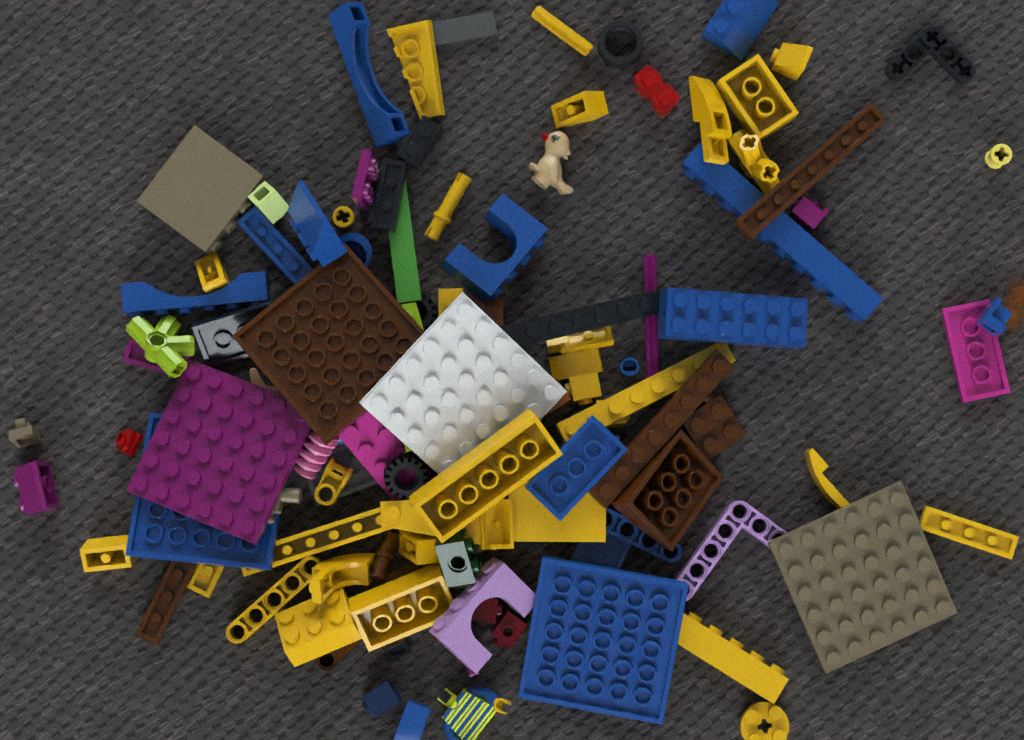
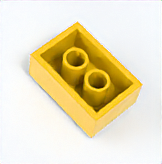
[716,54,799,141]
[274,587,362,667]

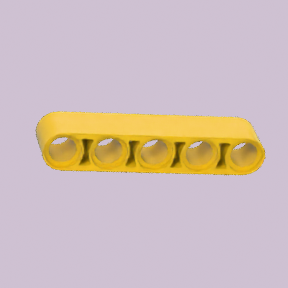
[226,555,322,644]

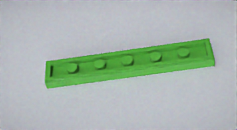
[380,166,422,305]

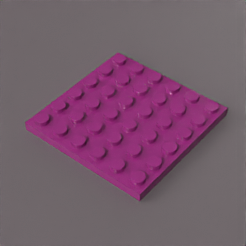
[126,359,311,545]

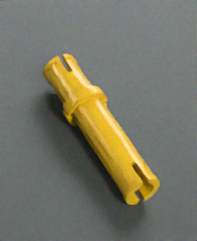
[424,173,472,242]

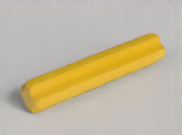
[531,6,593,56]

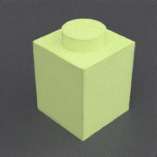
[248,181,289,224]

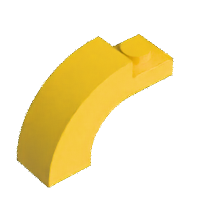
[309,553,376,604]

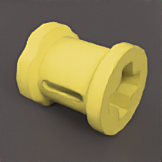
[985,144,1012,169]

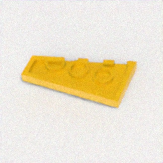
[386,20,445,119]
[380,500,480,545]

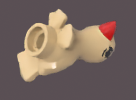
[529,131,573,195]

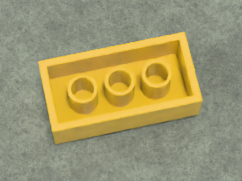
[348,563,455,652]

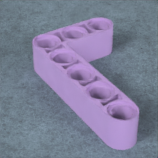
[675,500,787,601]

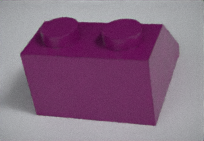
[13,461,60,515]

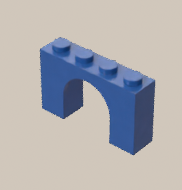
[441,193,548,304]

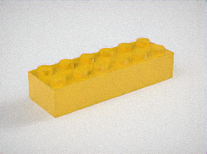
[408,408,563,543]

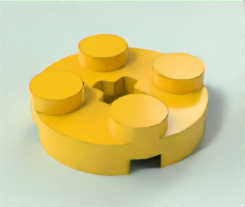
[740,701,789,740]

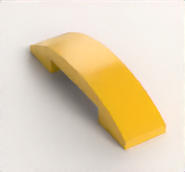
[804,448,849,509]

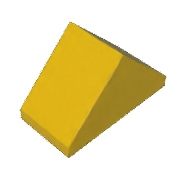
[195,252,231,294]

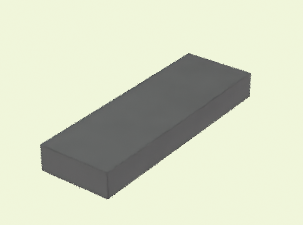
[432,11,498,47]

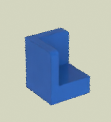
[976,297,1012,337]

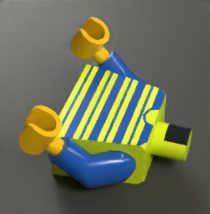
[437,686,511,740]

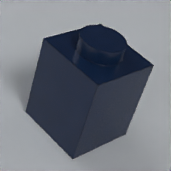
[362,679,402,718]

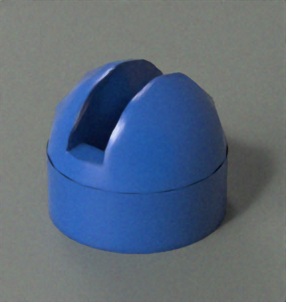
[620,357,639,378]

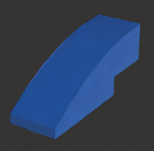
[394,699,432,740]

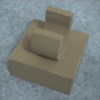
[8,418,41,448]

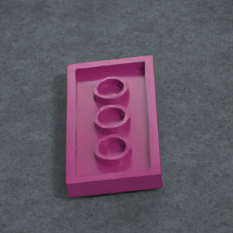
[940,299,1011,403]
[338,411,432,501]

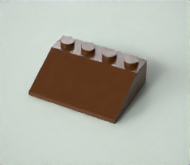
[611,429,724,551]

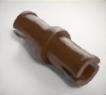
[369,531,399,582]

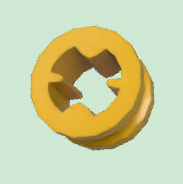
[332,206,355,229]

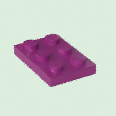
[351,149,380,210]

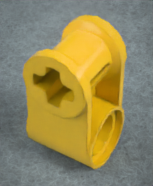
[314,458,354,506]

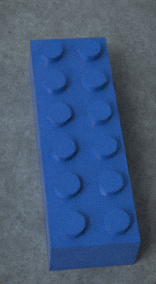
[657,287,808,349]

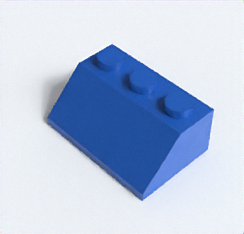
[701,0,779,62]
[288,180,348,267]

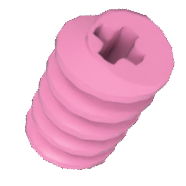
[293,432,340,479]

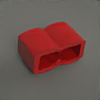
[632,65,679,117]

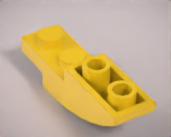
[689,76,732,165]

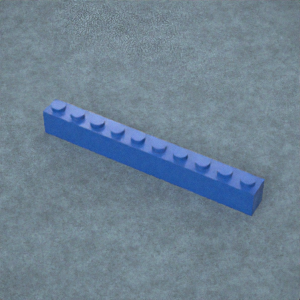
[681,141,884,322]

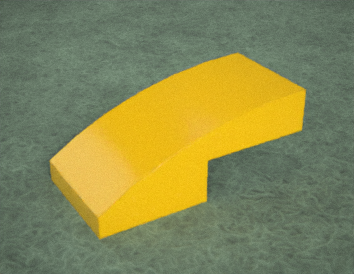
[549,348,604,381]

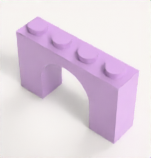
[429,557,536,674]

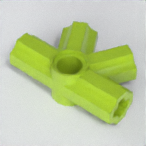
[126,315,195,378]

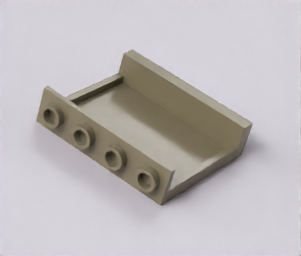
[137,125,267,255]

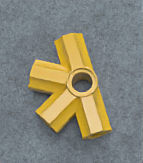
[727,128,780,195]

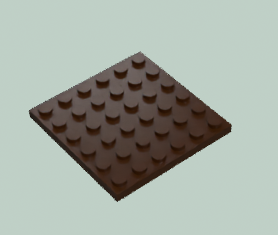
[232,244,425,445]

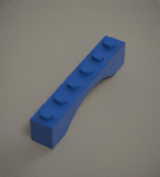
[328,2,410,147]
[121,271,270,318]

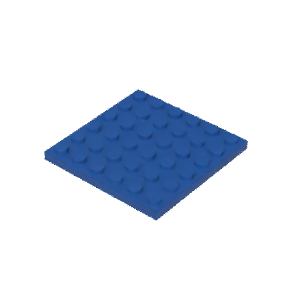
[125,412,280,571]
[518,555,689,725]

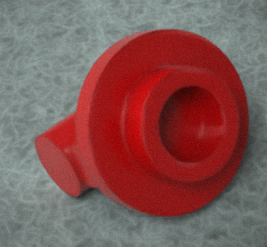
[115,428,144,457]

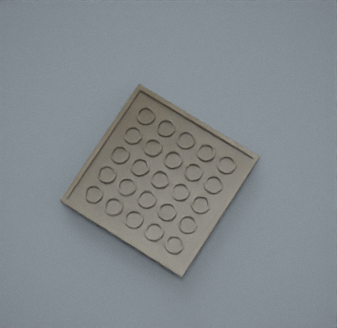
[767,481,957,674]

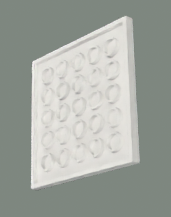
[359,292,567,474]

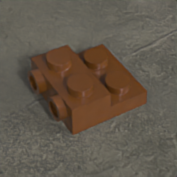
[681,394,746,460]

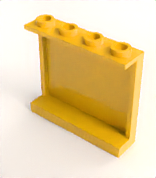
[508,477,606,542]

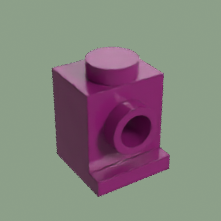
[789,196,829,232]

